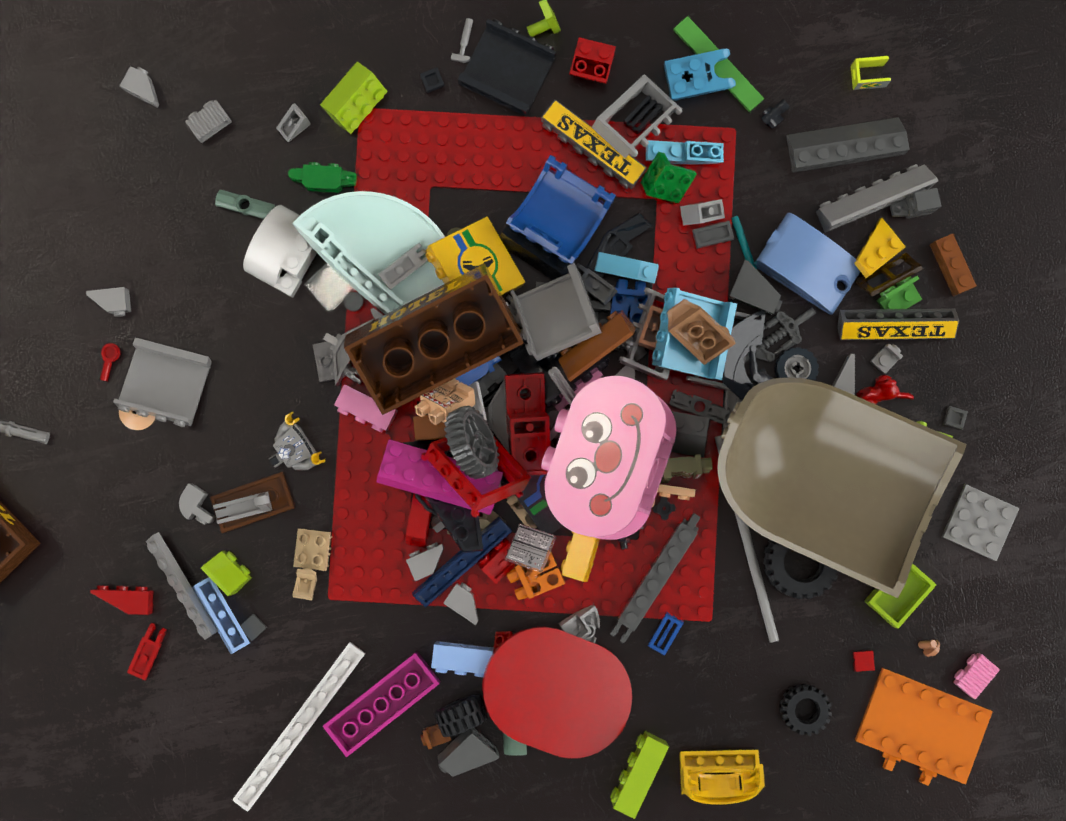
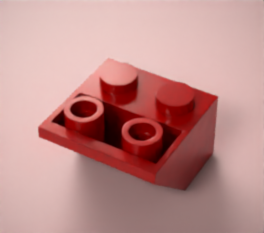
[569,37,616,84]

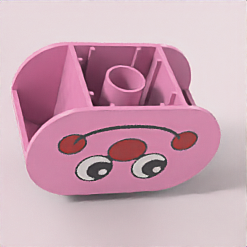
[541,376,677,540]

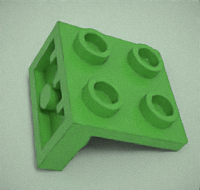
[877,276,922,309]

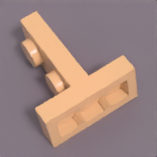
[652,484,696,507]

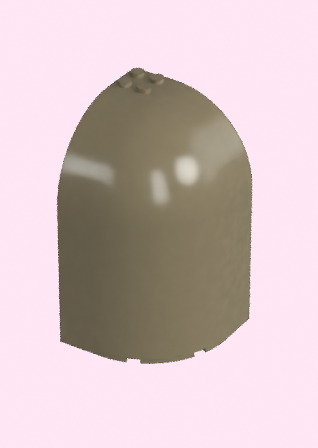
[718,378,967,598]

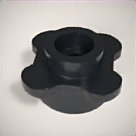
[653,497,676,520]

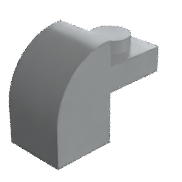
[179,483,216,525]

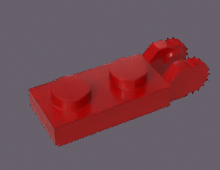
[127,623,167,680]

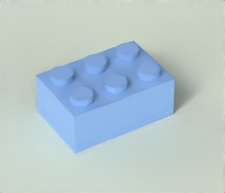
[431,641,494,677]

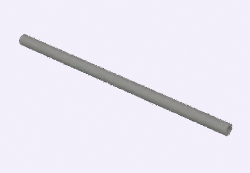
[714,435,779,643]

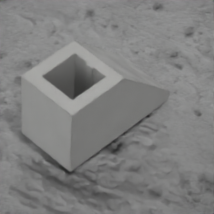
[406,542,444,581]

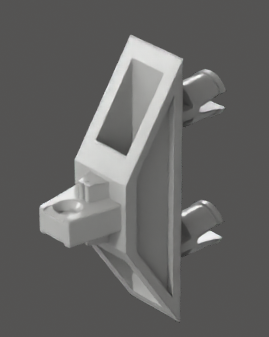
[323,319,374,387]
[484,379,528,453]

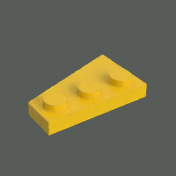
[854,218,906,278]

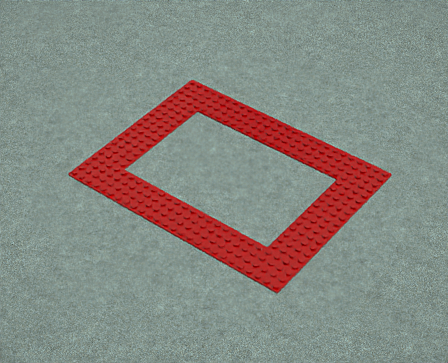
[328,108,736,622]

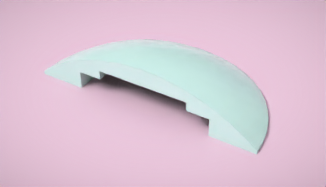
[292,191,445,314]

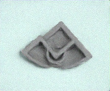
[558,605,600,643]

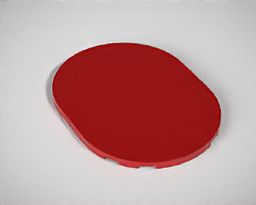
[482,627,632,758]

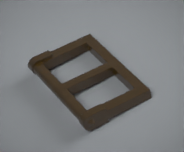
[856,253,923,296]

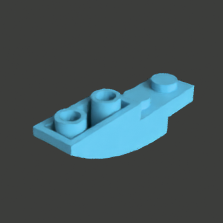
[646,140,724,164]

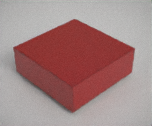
[853,650,875,672]

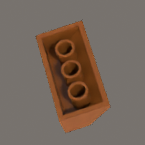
[558,310,636,382]

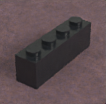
[500,225,575,280]

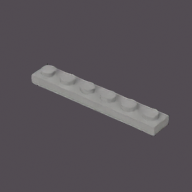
[146,532,218,640]

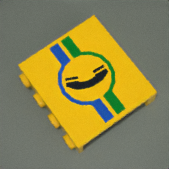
[425,216,525,295]

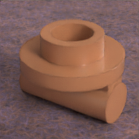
[918,640,940,657]

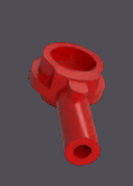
[100,343,121,381]

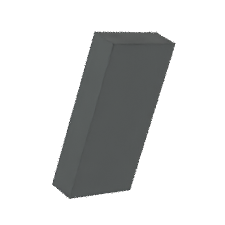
[692,221,734,249]

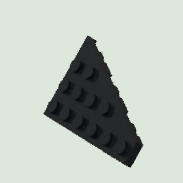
[403,439,483,553]

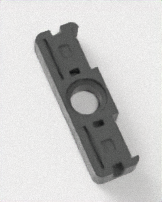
[669,389,730,424]

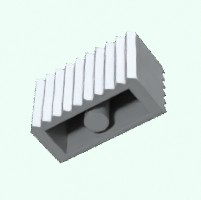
[185,100,232,143]

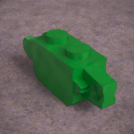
[288,162,357,193]

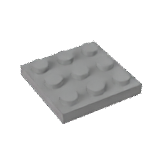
[942,484,1019,561]

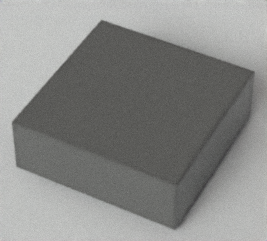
[943,406,968,430]
[240,614,267,641]

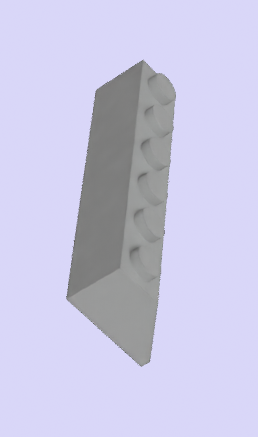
[816,164,938,233]

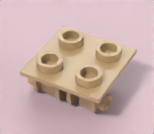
[293,528,332,571]

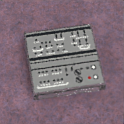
[505,524,556,573]

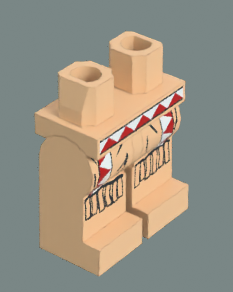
[415,379,475,425]

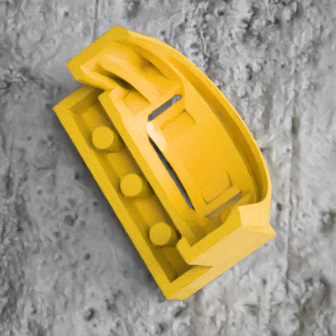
[679,750,765,805]

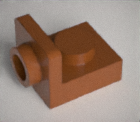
[421,724,452,749]

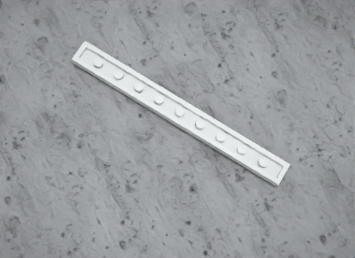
[233,642,366,812]

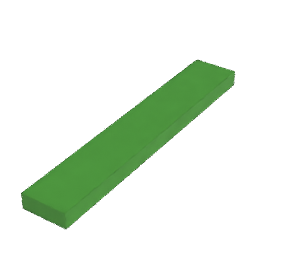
[673,16,764,113]

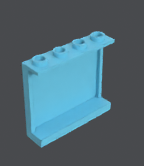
[652,288,737,380]

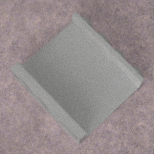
[113,338,212,427]

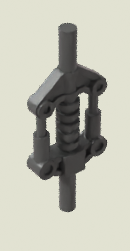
[745,308,816,362]

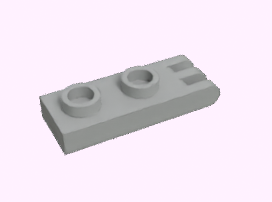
[378,243,428,290]

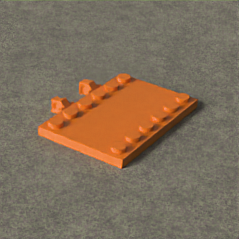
[855,668,993,786]

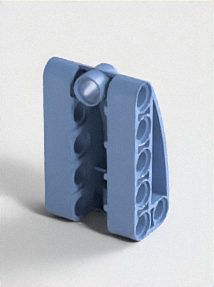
[754,212,860,315]

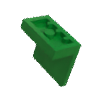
[640,151,697,203]

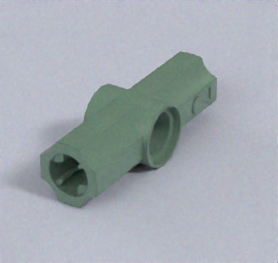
[215,190,275,219]

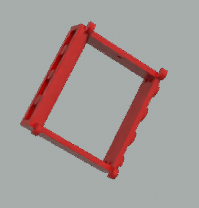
[421,437,531,517]

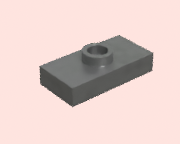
[313,342,335,382]

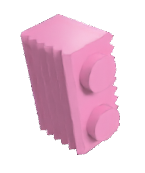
[953,653,1000,699]

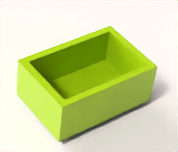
[320,62,388,134]
[864,564,936,629]

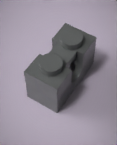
[477,363,507,400]

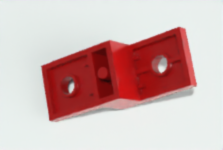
[504,372,550,475]

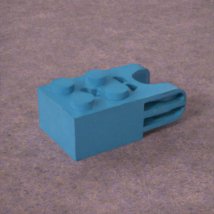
[664,48,736,101]

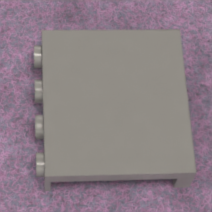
[510,263,602,361]

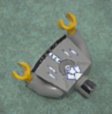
[269,412,325,470]

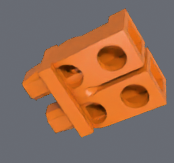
[507,549,566,600]

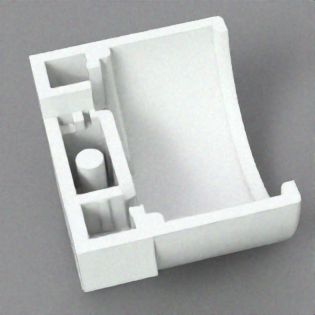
[243,205,317,298]

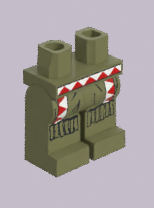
[660,454,713,483]

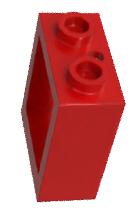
[406,493,432,548]

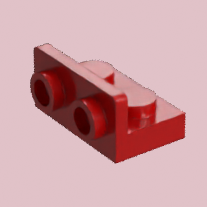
[477,538,519,584]

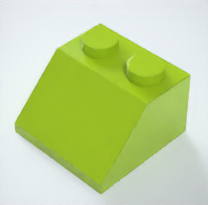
[201,551,252,596]

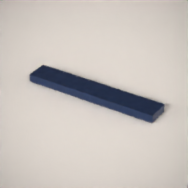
[412,517,512,608]

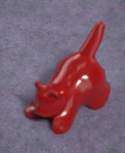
[856,375,914,405]

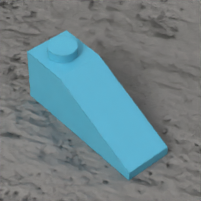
[594,252,659,283]

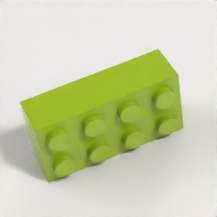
[610,731,669,819]

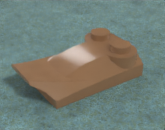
[667,299,736,365]

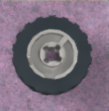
[774,347,819,381]

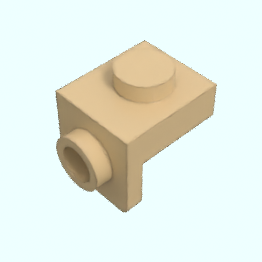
[293,568,317,600]

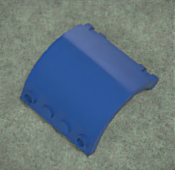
[506,155,616,264]

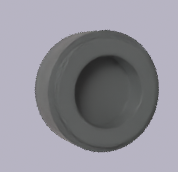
[344,292,364,312]

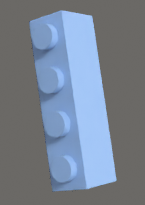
[192,577,250,654]

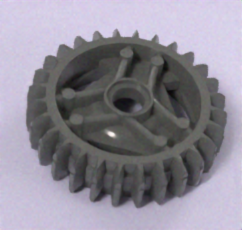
[444,406,499,479]

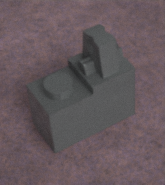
[890,188,941,219]

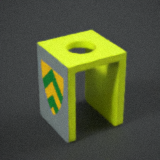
[851,56,891,90]

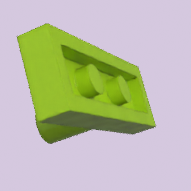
[527,0,561,37]

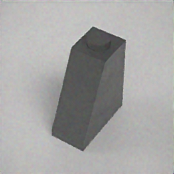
[438,728,499,777]

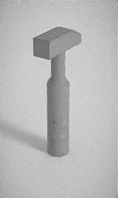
[451,18,473,63]

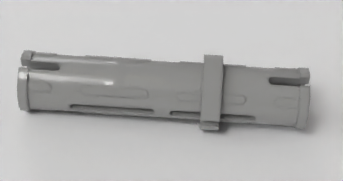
[0,420,50,444]

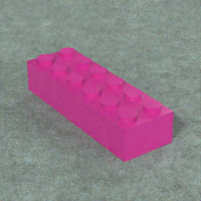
[377,440,503,515]
[323,651,441,757]

